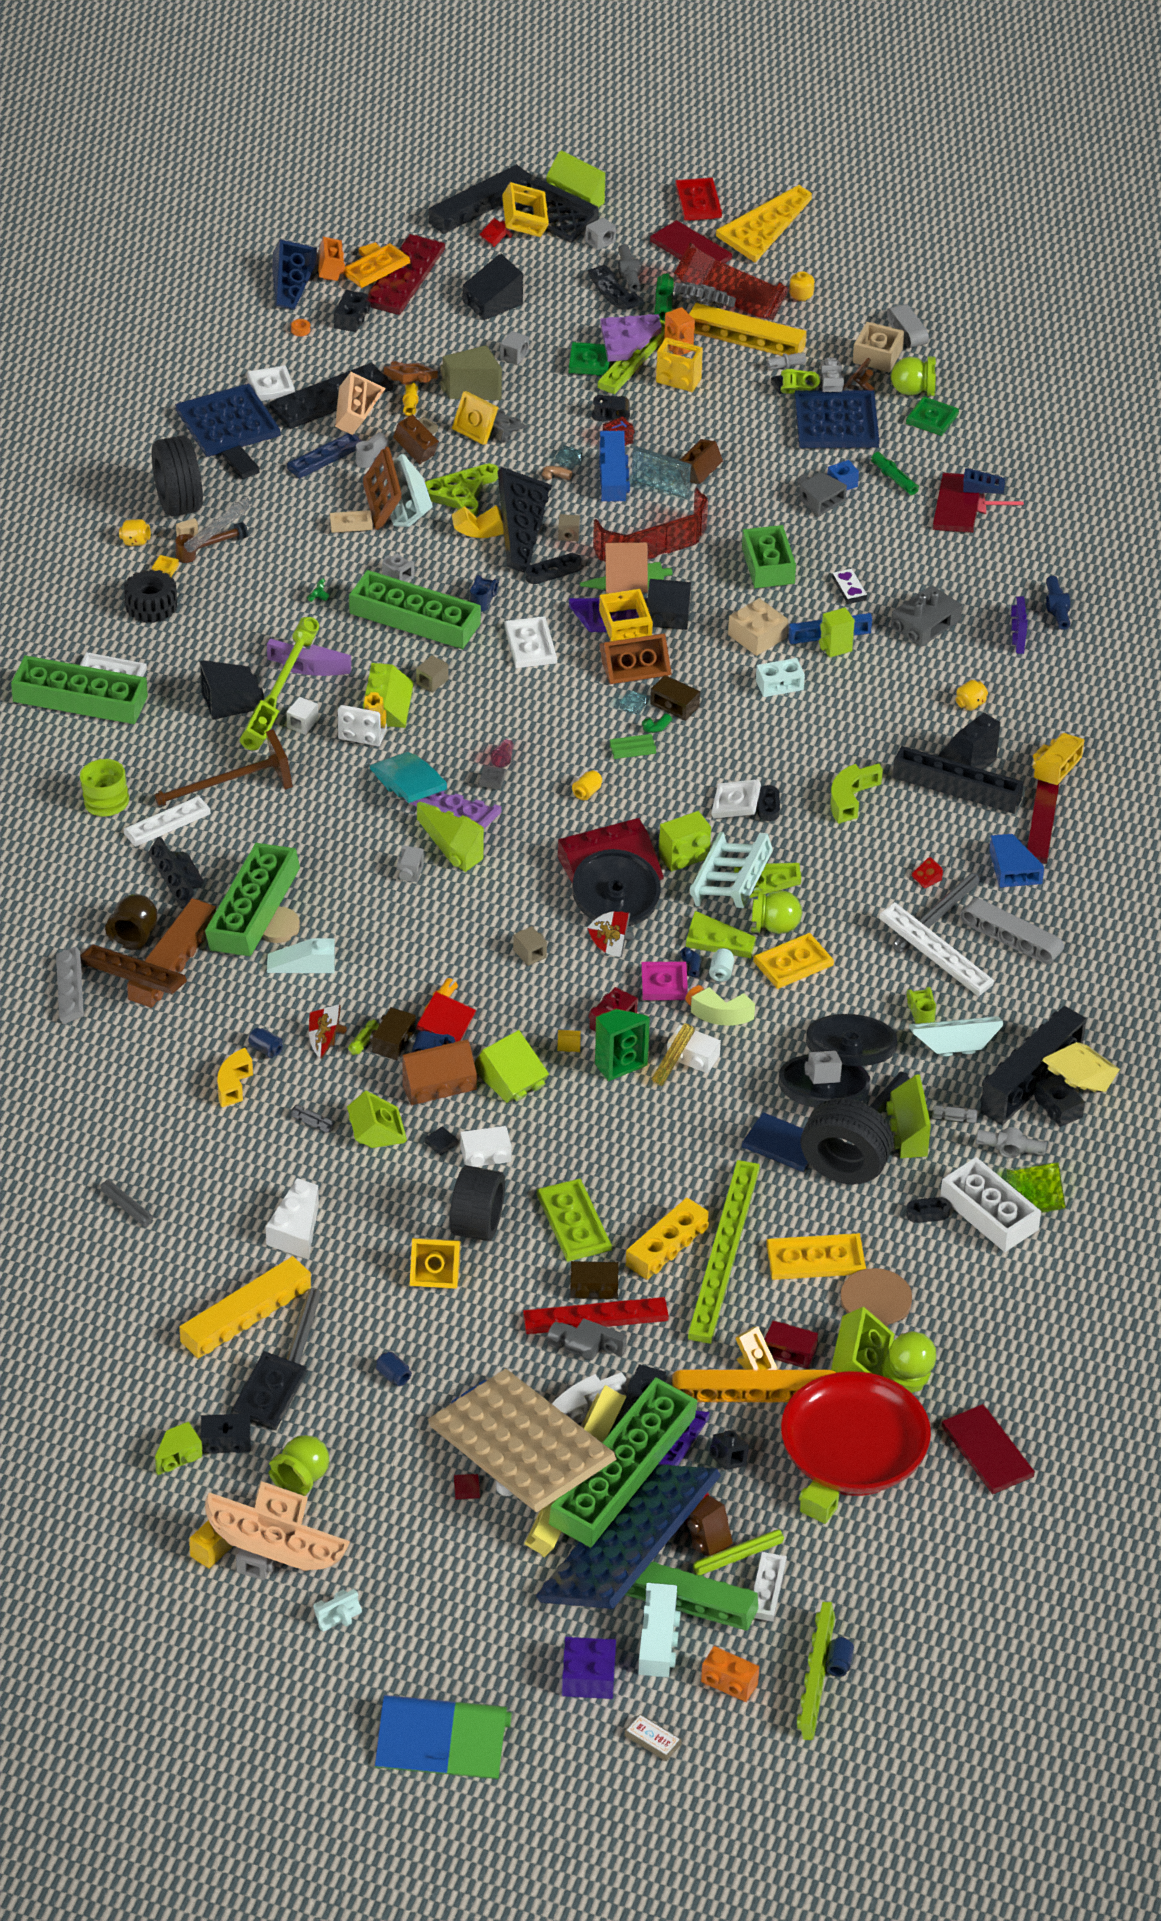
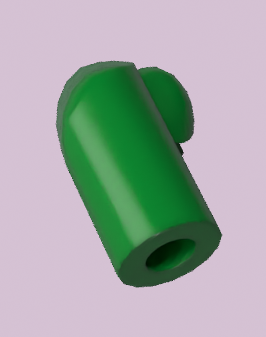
[642,714,672,733]

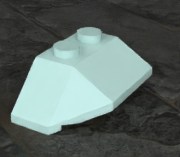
[385,454,433,527]
[909,1016,1003,1056]

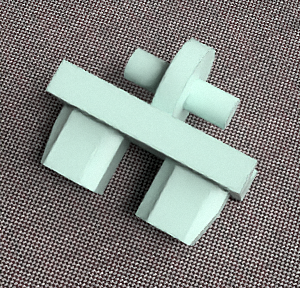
[313,1589,362,1632]

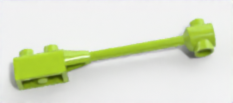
[240,617,319,751]

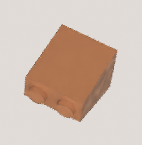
[605,543,648,598]

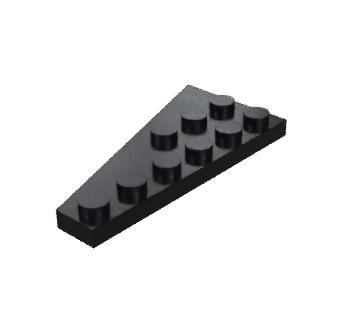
[497,467,552,573]

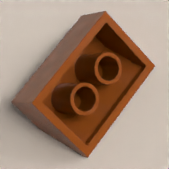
[599,633,672,684]
[402,1039,477,1106]

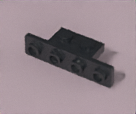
[149,837,204,909]

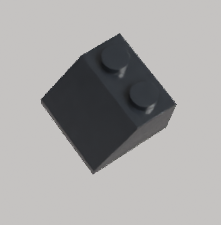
[647,579,691,630]

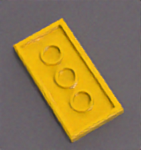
[766,1233,866,1280]

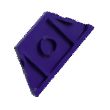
[569,598,648,632]

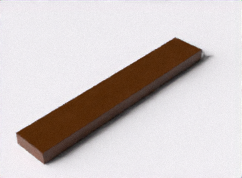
[80,944,187,995]

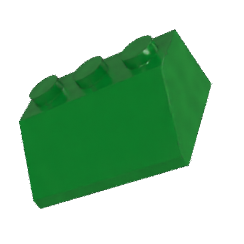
[595,1009,650,1082]

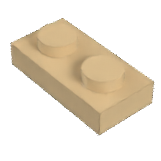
[330,510,372,532]

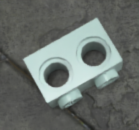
[756,658,805,697]

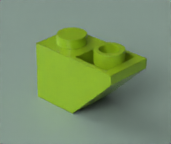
[155,1421,202,1475]

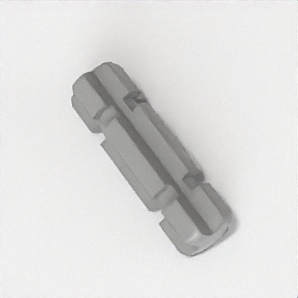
[932,1105,977,1123]

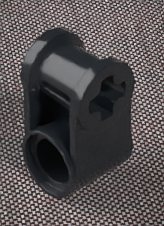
[591,395,630,422]

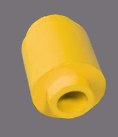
[572,770,603,801]

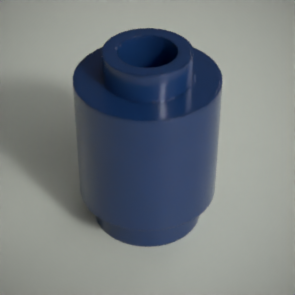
[248,1027,283,1058]
[376,1352,412,1386]
[825,1637,854,1677]

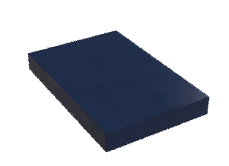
[742,1112,809,1173]

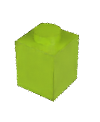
[799,1481,839,1524]

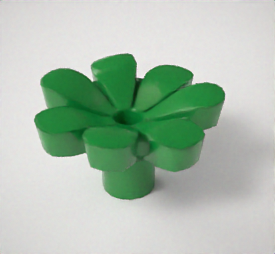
[307,578,330,602]

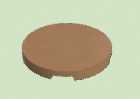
[840,1268,912,1327]

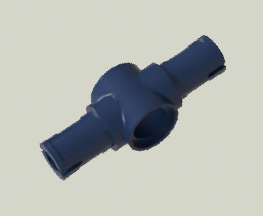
[1046,576,1071,630]

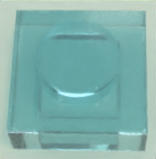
[555,445,582,469]
[620,690,648,715]

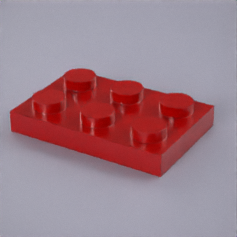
[675,177,722,221]

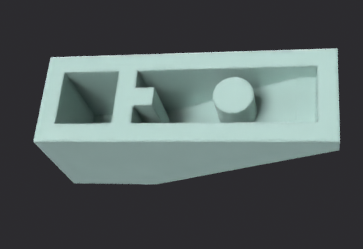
[267,938,335,973]

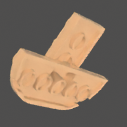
[205,1481,350,1571]

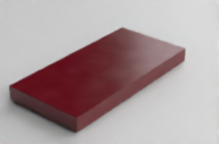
[650,220,732,275]
[933,472,981,533]
[941,1404,1035,1495]

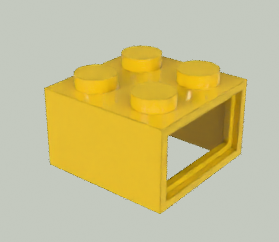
[656,338,703,392]

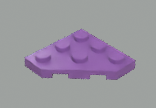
[600,314,661,361]

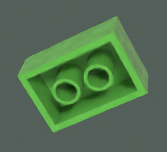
[742,525,796,588]

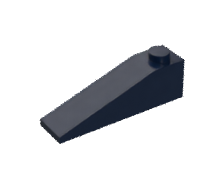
[272,239,317,310]

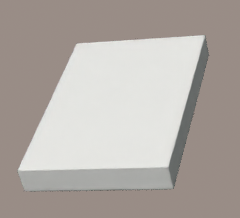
[504,616,557,668]
[80,652,147,677]

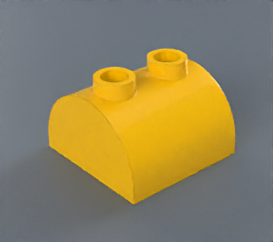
[410,1238,461,1289]

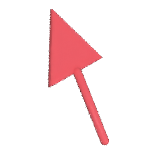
[977,493,1024,514]

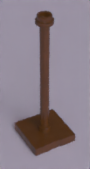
[154,729,293,806]

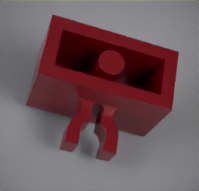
[588,987,638,1032]

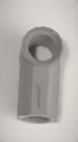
[356,432,389,468]

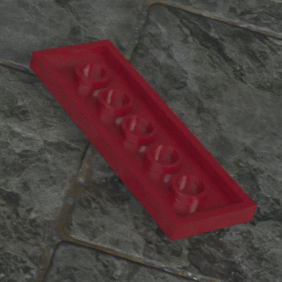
[368,234,445,315]

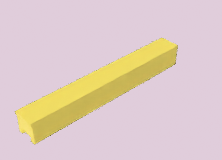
[524,1385,626,1558]

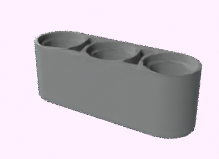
[887,304,929,348]

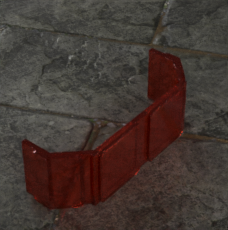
[674,243,789,321]
[593,488,708,562]

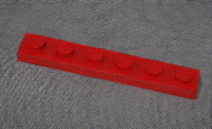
[523,1297,669,1335]

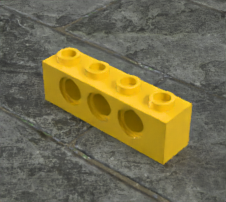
[625,1197,709,1280]

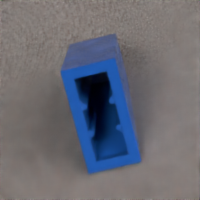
[989,834,1044,888]

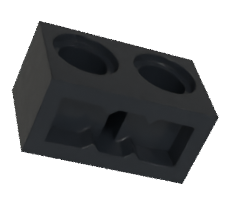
[334,290,371,333]

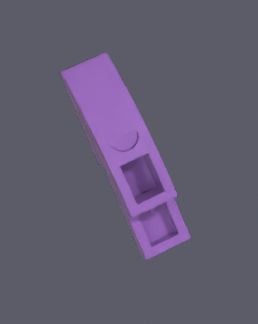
[267,639,351,676]

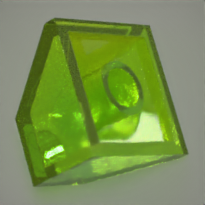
[1006,1162,1066,1213]

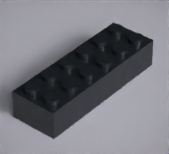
[980,1005,1087,1125]

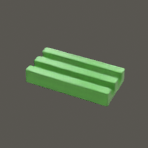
[610,734,656,759]

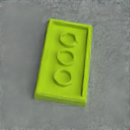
[536,1178,612,1262]

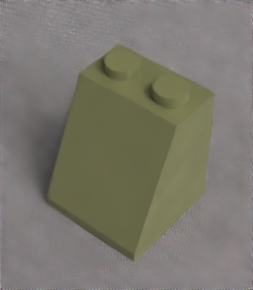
[440,345,502,401]

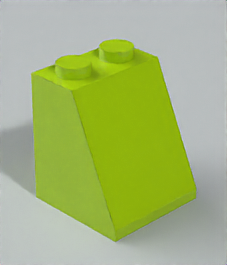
[474,1030,549,1103]

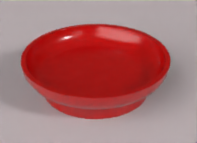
[781,1371,931,1496]

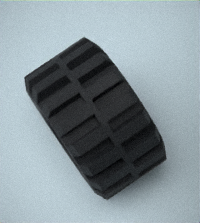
[124,569,177,623]

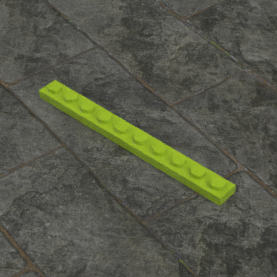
[688,1160,760,1344]

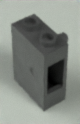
[891,585,962,647]

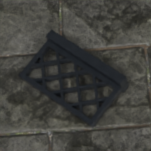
[515,178,599,243]

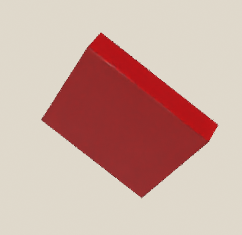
[416,991,476,1044]

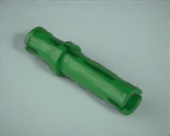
[871,451,919,496]

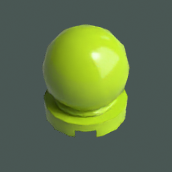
[891,356,936,396]
[751,888,802,934]
[882,1331,936,1393]
[268,1435,329,1496]

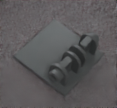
[490,409,528,442]

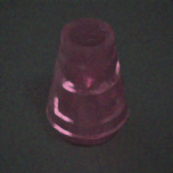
[490,739,514,768]

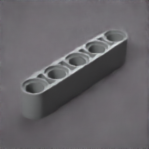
[960,898,1064,964]

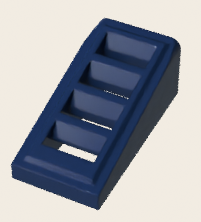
[963,468,1005,494]

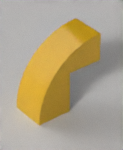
[452,505,504,538]
[217,1048,253,1108]

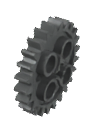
[673,282,736,308]

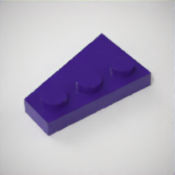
[1011,596,1028,654]
[658,1410,710,1466]

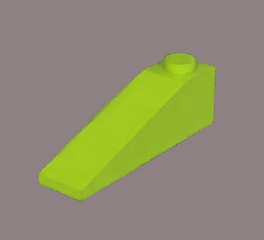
[417,802,484,872]

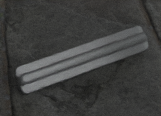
[100,1180,153,1227]

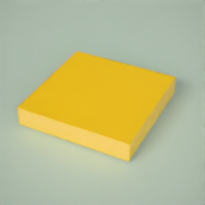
[451,391,499,445]

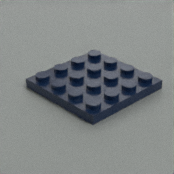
[175,383,281,457]
[794,390,880,448]

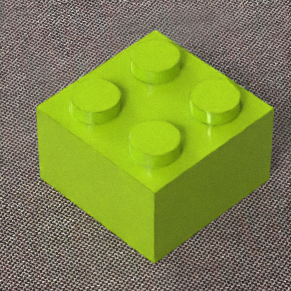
[659,810,711,872]

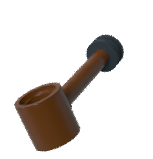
[175,522,248,563]

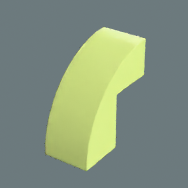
[691,987,755,1026]

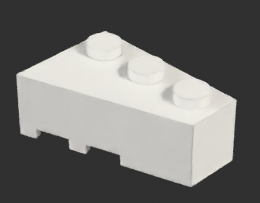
[266,1178,319,1260]

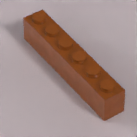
[127,898,216,1008]

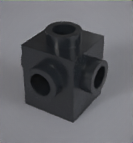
[710,1430,749,1470]

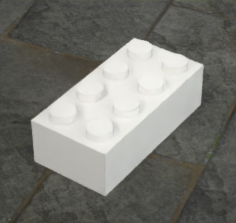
[940,1157,1041,1252]

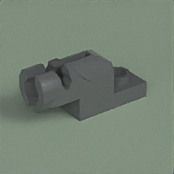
[547,1318,627,1360]

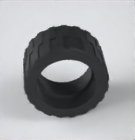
[449,1165,505,1242]

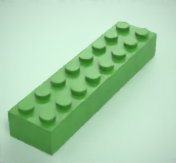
[549,1378,698,1548]

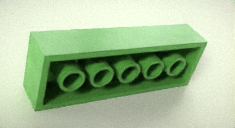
[349,570,481,649]
[11,655,148,724]
[205,843,300,956]

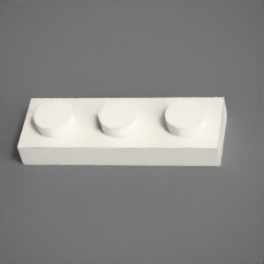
[754,1552,787,1622]

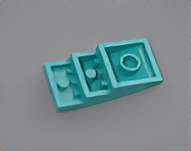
[370,752,447,803]

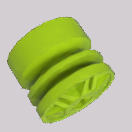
[80,759,129,816]

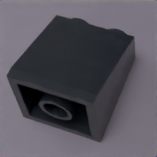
[461,253,523,321]
[199,660,264,720]
[938,712,1001,770]

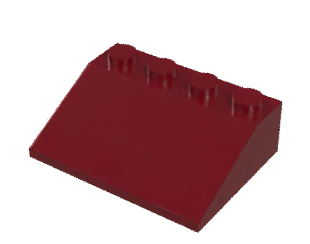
[558,818,664,883]

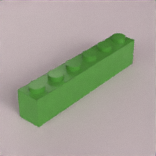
[625,1561,759,1631]

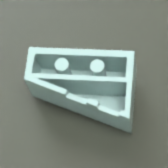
[638,1583,681,1678]

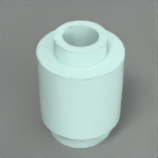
[709,949,734,982]

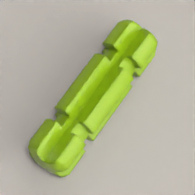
[348,1019,379,1055]

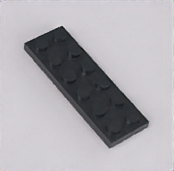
[269,362,393,429]

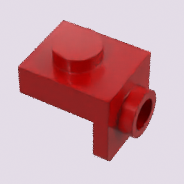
[479,218,513,247]

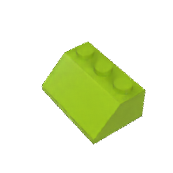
[546,150,605,208]
[363,663,414,728]
[887,1074,931,1158]
[831,1306,895,1376]

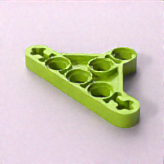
[425,463,499,516]

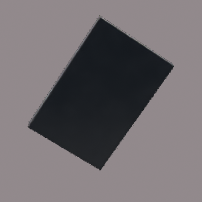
[231,1351,308,1431]

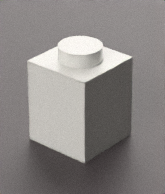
[287,697,318,735]

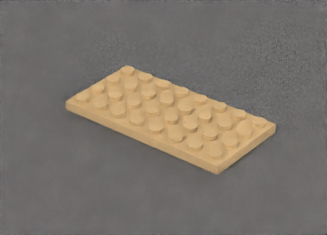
[428,1369,616,1512]

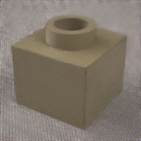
[558,514,580,542]

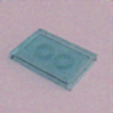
[632,446,691,499]

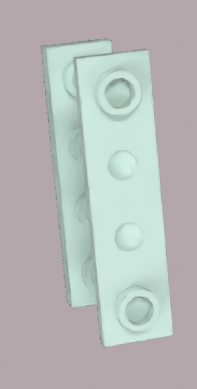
[690,832,773,908]

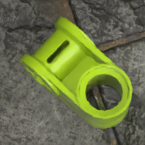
[781,369,820,394]
[906,987,936,1024]

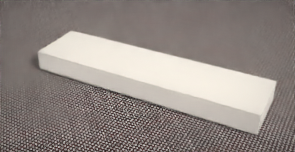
[124,796,210,847]

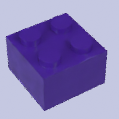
[562,1637,616,1699]

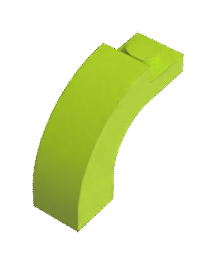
[830,764,883,824]

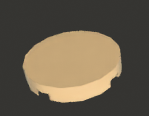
[262,906,300,943]

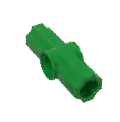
[654,273,674,321]

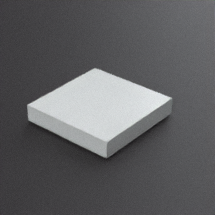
[247,366,295,401]
[711,779,761,819]

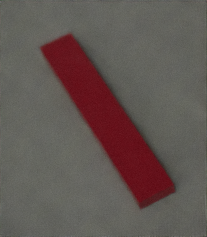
[1027,779,1060,864]

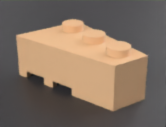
[335,372,386,435]

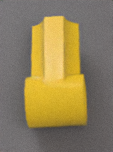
[364,692,386,728]

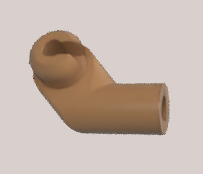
[541,466,572,480]

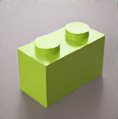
[819,607,855,658]

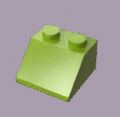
[347,1090,407,1148]

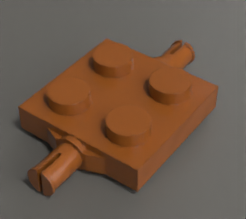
[384,360,438,385]

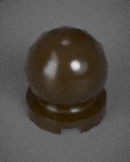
[105,893,158,951]

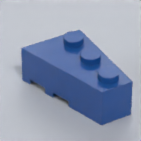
[599,431,630,502]

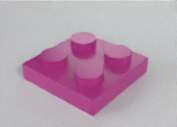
[641,962,688,1000]

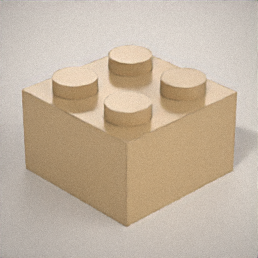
[853,322,904,372]
[728,598,788,656]

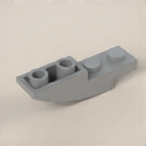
[820,357,844,392]

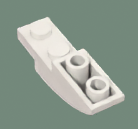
[552,1372,626,1423]

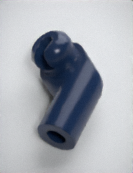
[680,947,702,977]

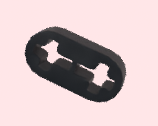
[906,1197,951,1223]

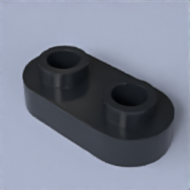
[758,785,780,821]

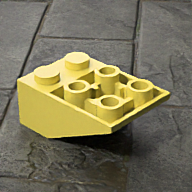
[1042,1042,1120,1092]

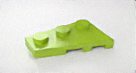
[733,863,801,898]
[686,911,756,958]

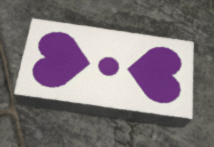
[832,569,867,604]

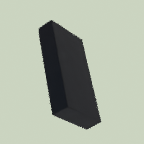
[222,445,260,479]

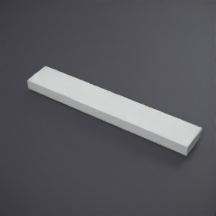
[879,903,994,997]

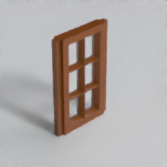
[363,447,402,530]

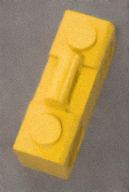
[1032,733,1085,785]

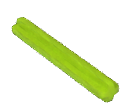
[693,1529,784,1575]

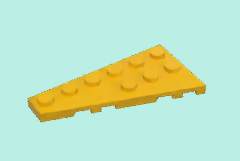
[716,185,812,263]

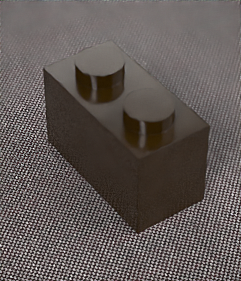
[650,675,700,721]
[370,1007,416,1060]
[570,1261,618,1300]

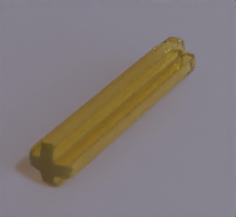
[652,1023,695,1086]

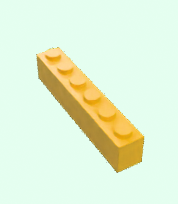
[689,303,806,356]
[179,1256,311,1359]

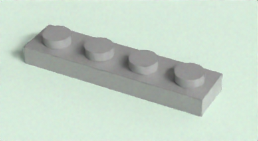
[56,946,84,1024]

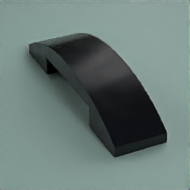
[588,264,645,310]

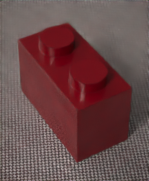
[764,1320,818,1369]

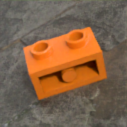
[317,236,345,281]
[664,307,695,356]
[701,1646,759,1702]

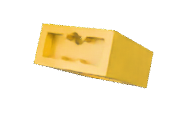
[502,182,549,237]
[599,589,653,641]

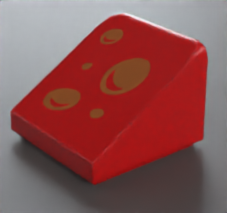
[911,857,943,889]

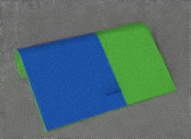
[375,1695,512,1779]

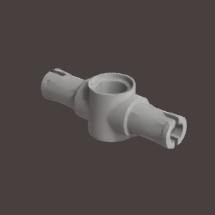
[976,1127,1047,1158]

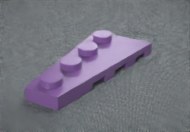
[405,791,502,829]

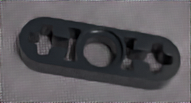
[526,553,582,584]

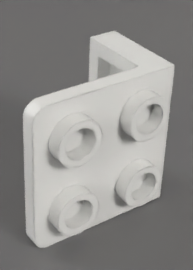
[338,705,387,747]

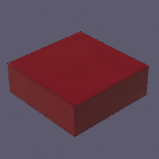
[454,1474,480,1500]

